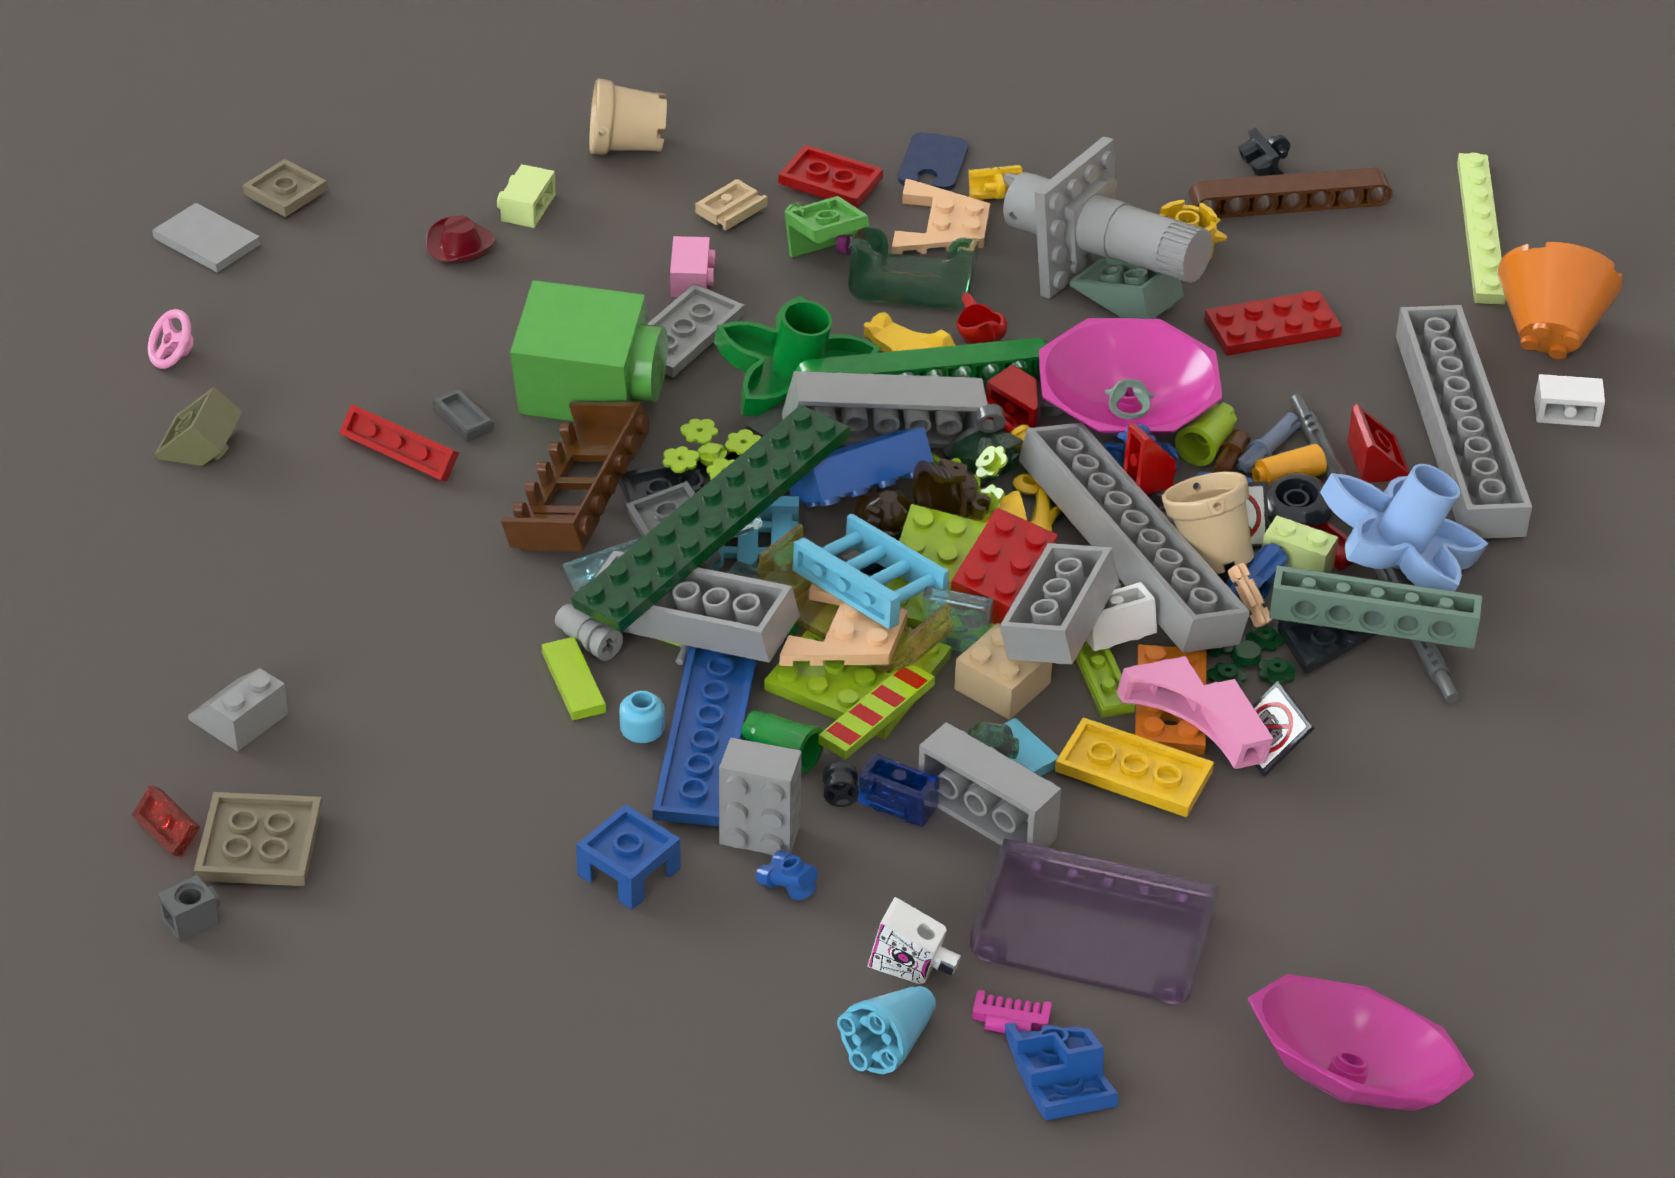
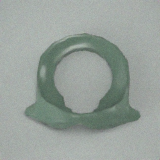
[1105,379,1155,420]

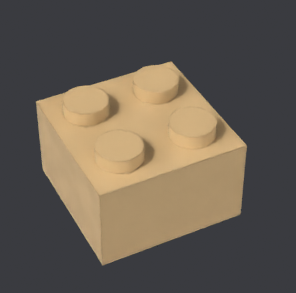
[954,623,1052,720]

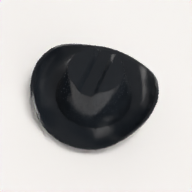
[1267,472,1333,525]

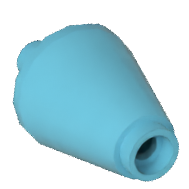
[837,986,936,1074]

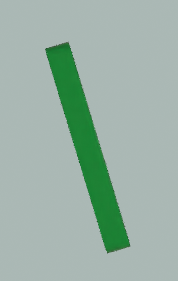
[796,338,1048,385]

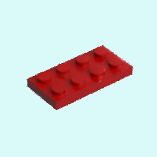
[1204,290,1342,356]

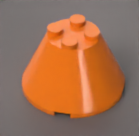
[1498,242,1623,359]

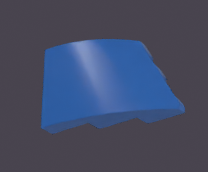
[1005,1023,1118,1121]

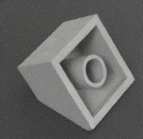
[188,668,288,752]

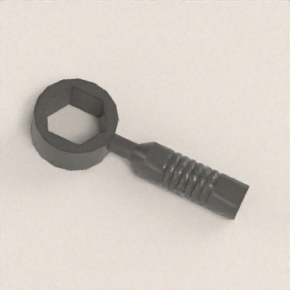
[943,404,1006,458]

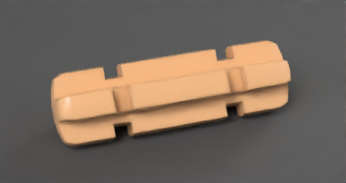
[1228,563,1272,628]

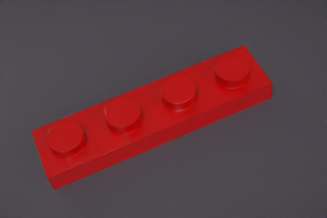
[339,404,459,482]

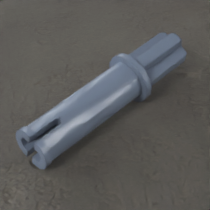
[1237,412,1301,474]

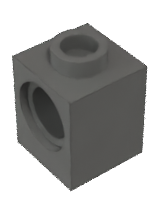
[158,875,220,942]

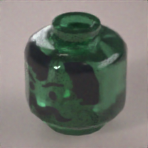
[967,722,1019,759]

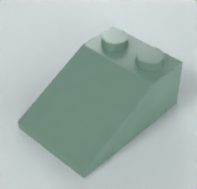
[1069,257,1184,319]

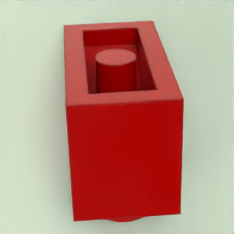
[986,365,1038,428]
[1123,423,1177,495]

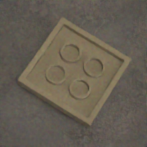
[194,792,322,886]

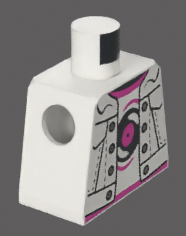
[867,897,961,984]

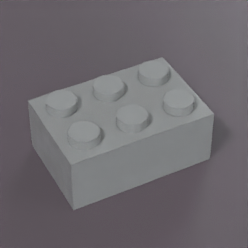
[719,738,802,855]

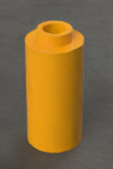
[1252,444,1327,485]

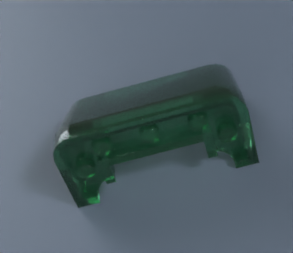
[848,227,979,310]

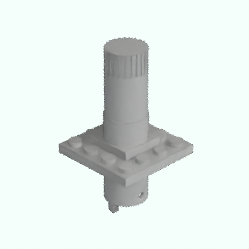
[1003,136,1213,299]

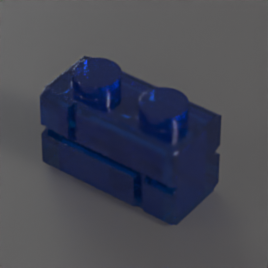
[858,753,940,827]

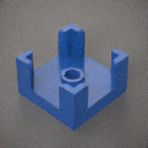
[576,804,681,910]

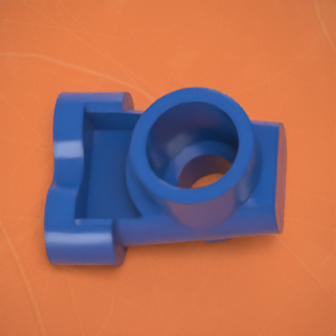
[756,850,818,900]

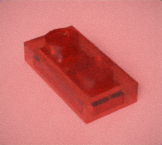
[131,785,200,857]

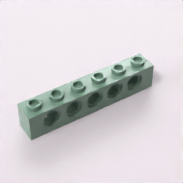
[1269,566,1482,649]

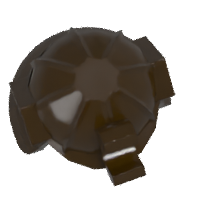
[912,458,992,520]
[855,488,913,537]

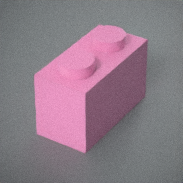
[670,236,715,297]

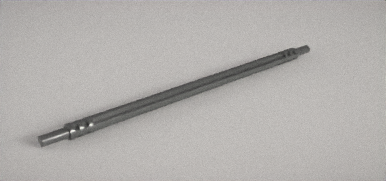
[1291,394,1459,704]

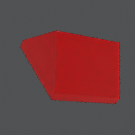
[1347,404,1410,483]

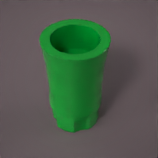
[741,710,824,773]

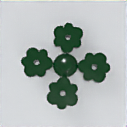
[1207,625,1296,688]

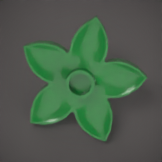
[714,295,881,416]

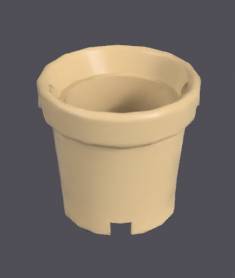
[589,78,667,155]
[1162,471,1254,574]

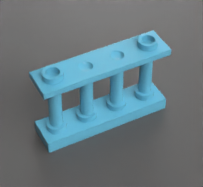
[792,514,949,629]

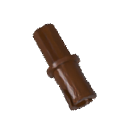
[1213,428,1251,472]

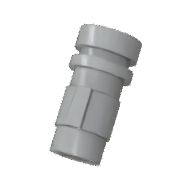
[555,604,623,661]

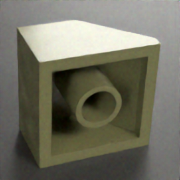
[154,387,243,466]

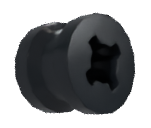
[823,762,859,807]

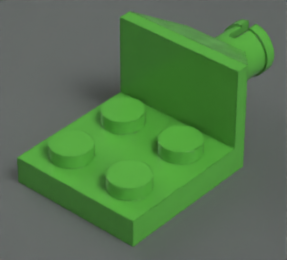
[784,196,869,258]

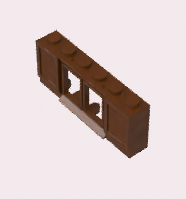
[501,401,650,552]

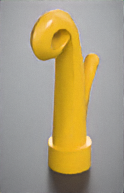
[1013,474,1062,532]

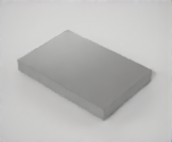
[153,203,261,273]

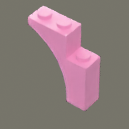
[1117,656,1274,769]

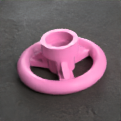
[148,309,193,369]

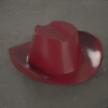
[426,215,495,263]

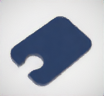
[898,132,968,191]

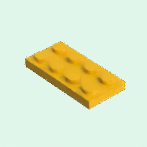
[1055,717,1214,818]

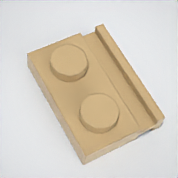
[695,179,768,231]

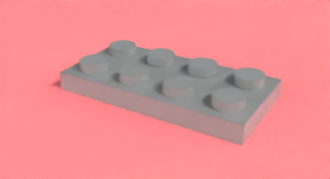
[648,284,744,378]

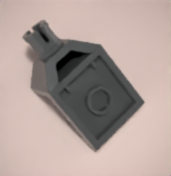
[626,481,721,570]

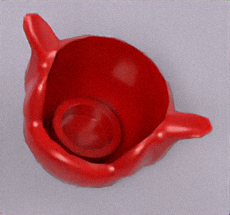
[956,293,1008,344]

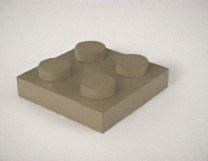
[242,159,328,217]

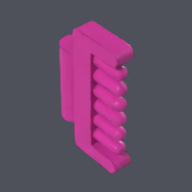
[972,990,1052,1033]

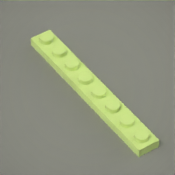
[1457,153,1506,305]

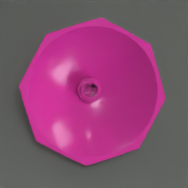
[1039,318,1222,436]
[1248,974,1475,1111]

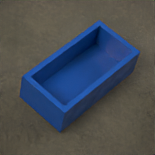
[789,427,934,508]

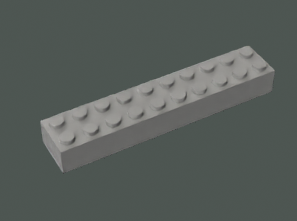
[1396,305,1532,539]
[1018,423,1250,653]

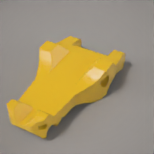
[864,312,955,352]

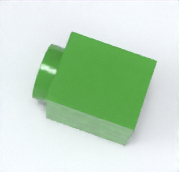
[510,280,668,421]

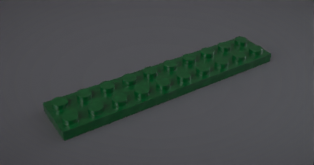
[571,405,851,633]

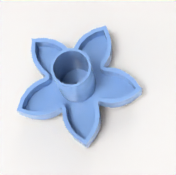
[1320,464,1489,592]

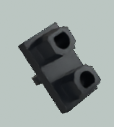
[1238,127,1290,176]

